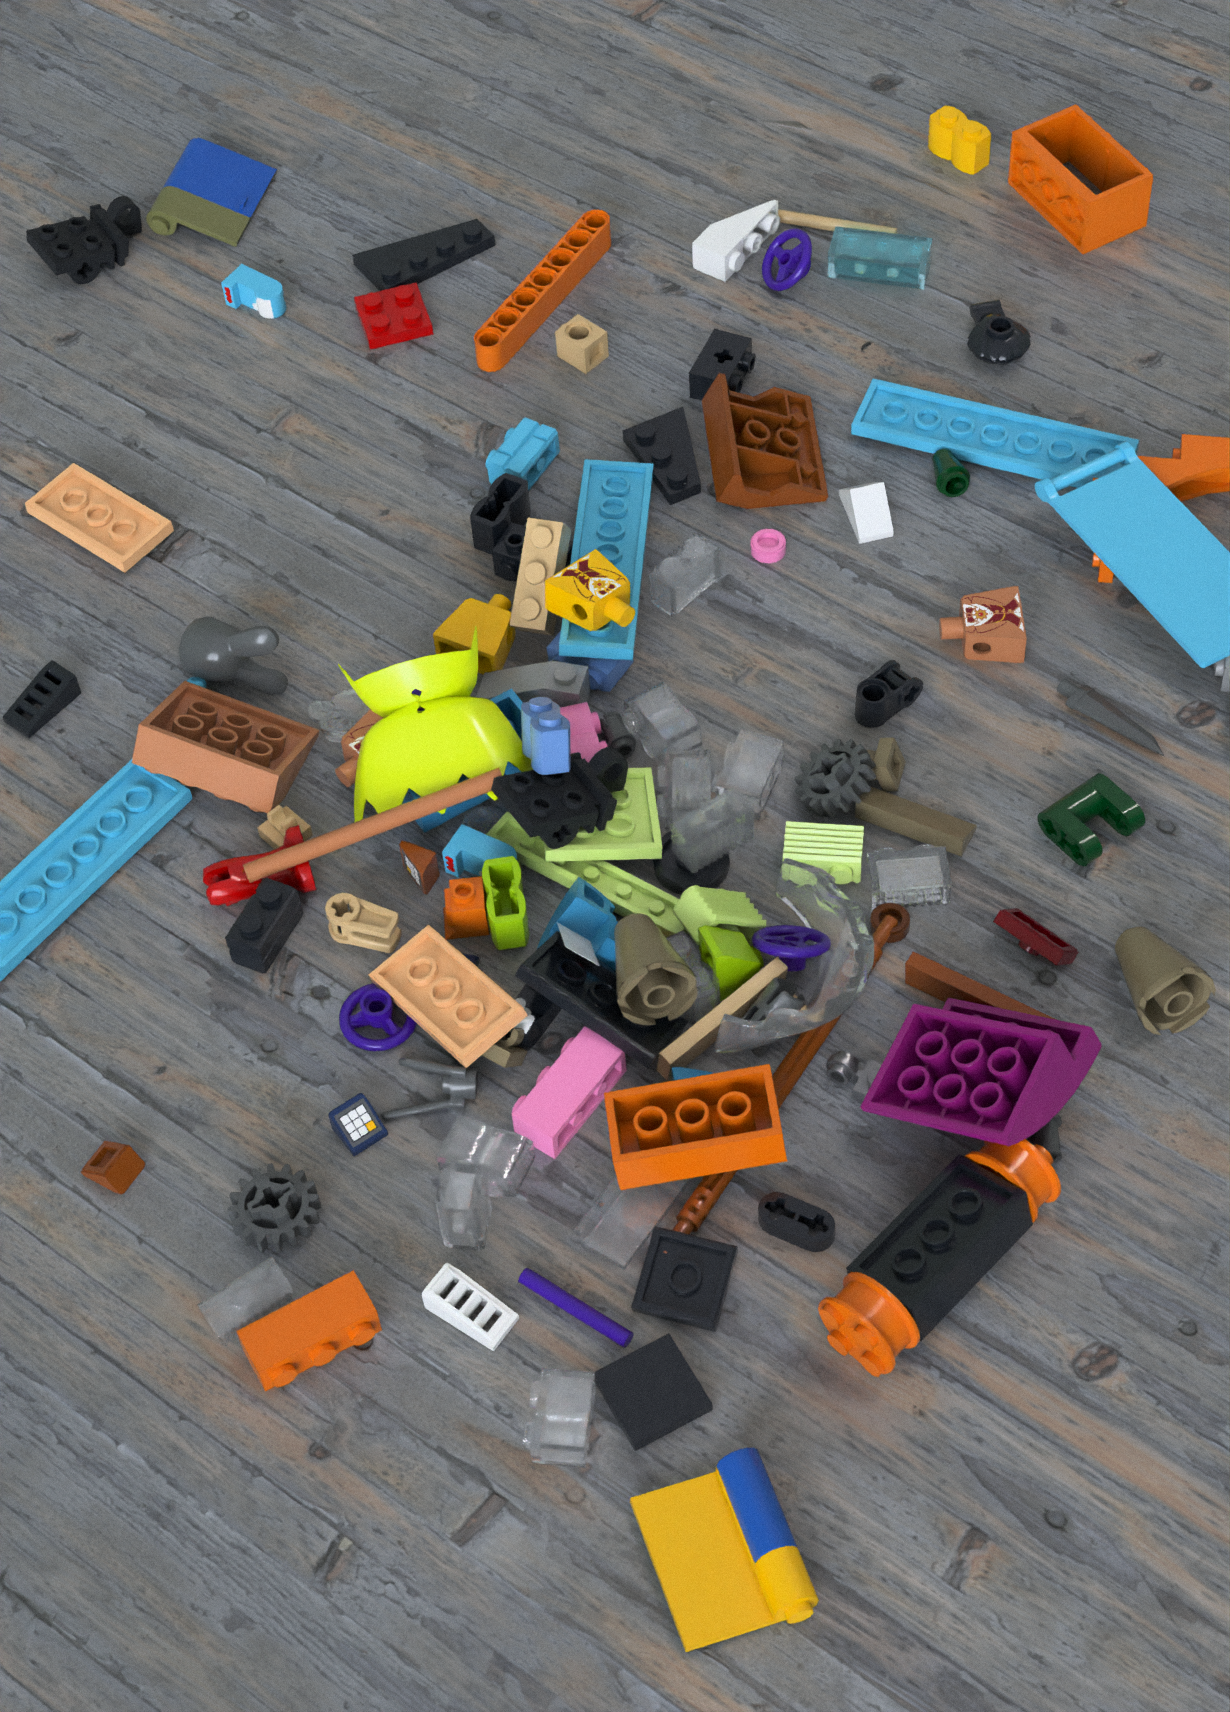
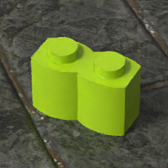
[482,856,530,950]

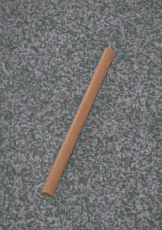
[243,768,502,883]

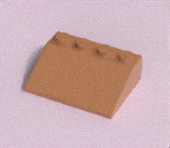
[132,681,320,813]

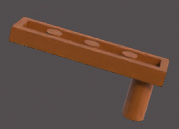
[905,951,1057,1020]

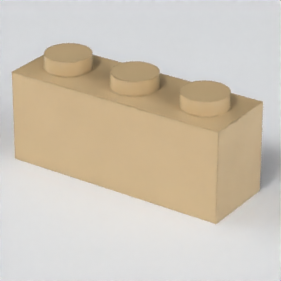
[509,517,571,636]

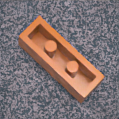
[236,1270,382,1391]

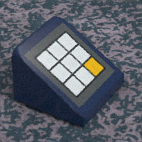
[328,1093,388,1156]

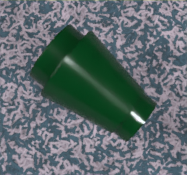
[932,449,970,497]

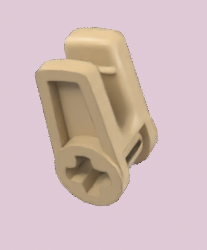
[325,893,401,953]

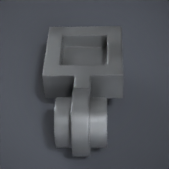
[826,1051,882,1102]

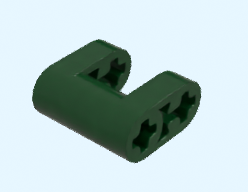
[1037,773,1145,867]

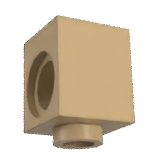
[555,314,609,374]

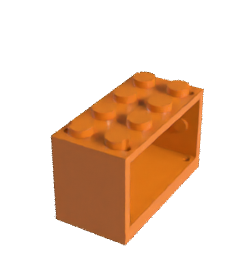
[1008,104,1153,254]

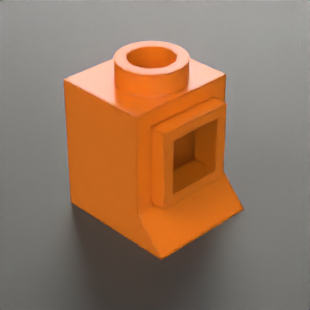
[443,876,489,940]

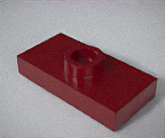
[993,908,1079,966]

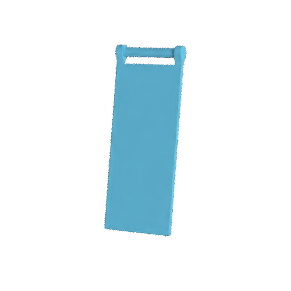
[1035,441,1230,668]

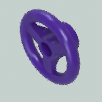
[762,228,812,291]
[751,925,831,971]
[339,983,417,1051]

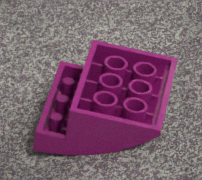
[860,998,1102,1146]

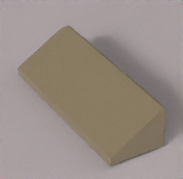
[855,787,977,857]

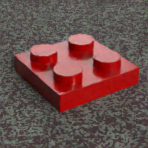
[353,283,433,350]

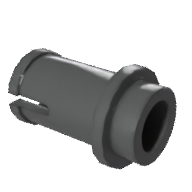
[600,711,636,759]
[1033,1114,1062,1163]

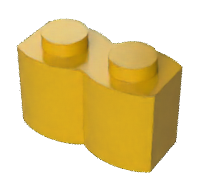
[928,105,991,175]

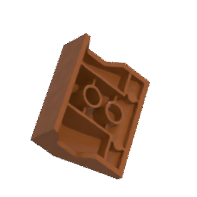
[702,373,829,509]

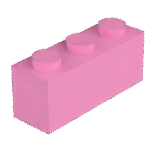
[512,1026,627,1159]

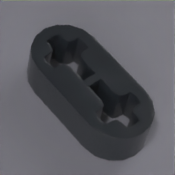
[758,1192,835,1252]

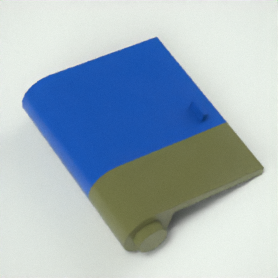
[146,138,277,247]

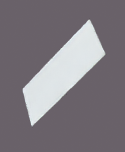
[557,922,599,966]

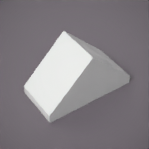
[839,482,894,544]

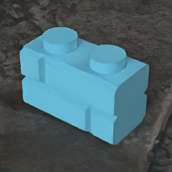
[486,417,560,490]

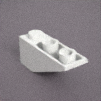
[692,200,780,282]

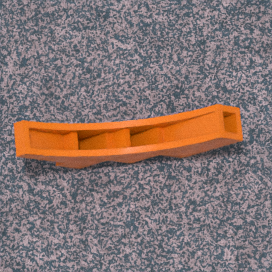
[1092,434,1230,583]

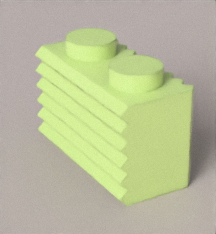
[783,821,864,884]
[673,885,767,946]

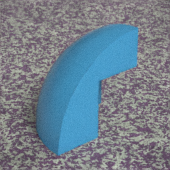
[536,877,618,971]

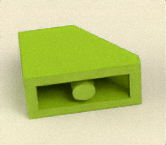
[698,925,764,1003]

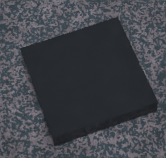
[631,1226,738,1332]
[592,1333,713,1451]

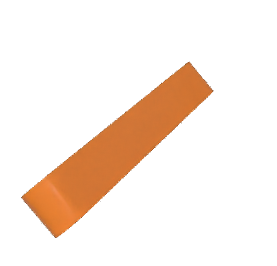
[474,209,611,372]

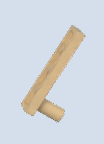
[656,957,814,1081]

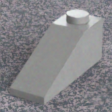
[476,661,591,708]

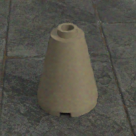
[614,913,698,1026]
[1115,927,1216,1035]

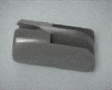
[733,977,805,1057]

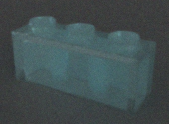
[828,226,933,289]

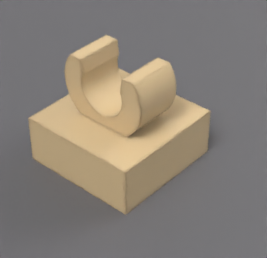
[257,805,313,849]

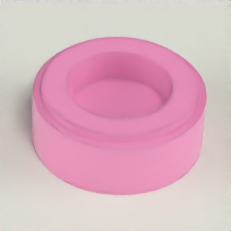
[751,529,786,563]

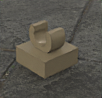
[867,737,906,791]
[482,1028,527,1068]

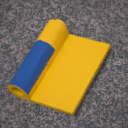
[630,1448,819,1652]

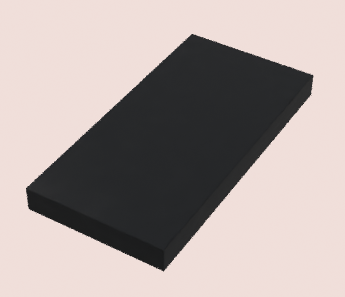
[515,931,688,1069]

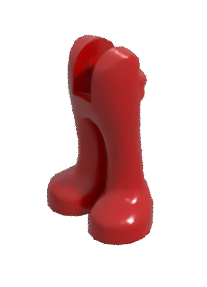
[203,825,317,906]

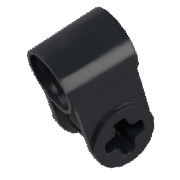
[854,660,923,728]

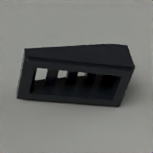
[3,660,81,738]

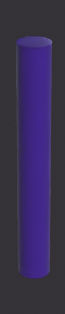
[518,1267,634,1348]

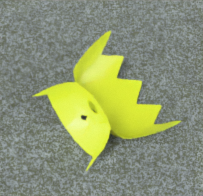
[338,626,533,822]

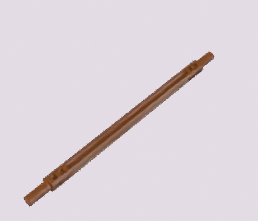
[663,915,898,1254]

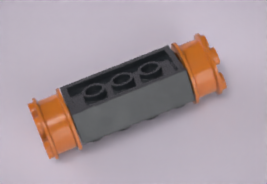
[818,1139,1061,1377]

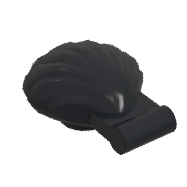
[967,299,1031,365]

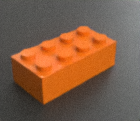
[604,1064,787,1190]

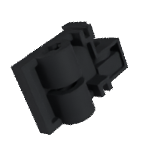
[26,196,142,284]
[491,747,628,849]

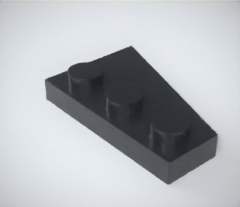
[623,407,701,505]

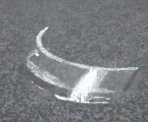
[715,858,874,1052]

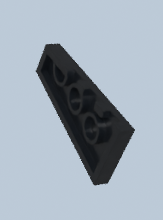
[352,219,495,291]

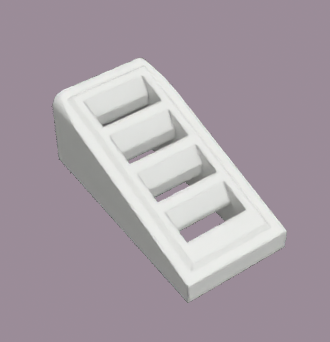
[422,1263,519,1352]

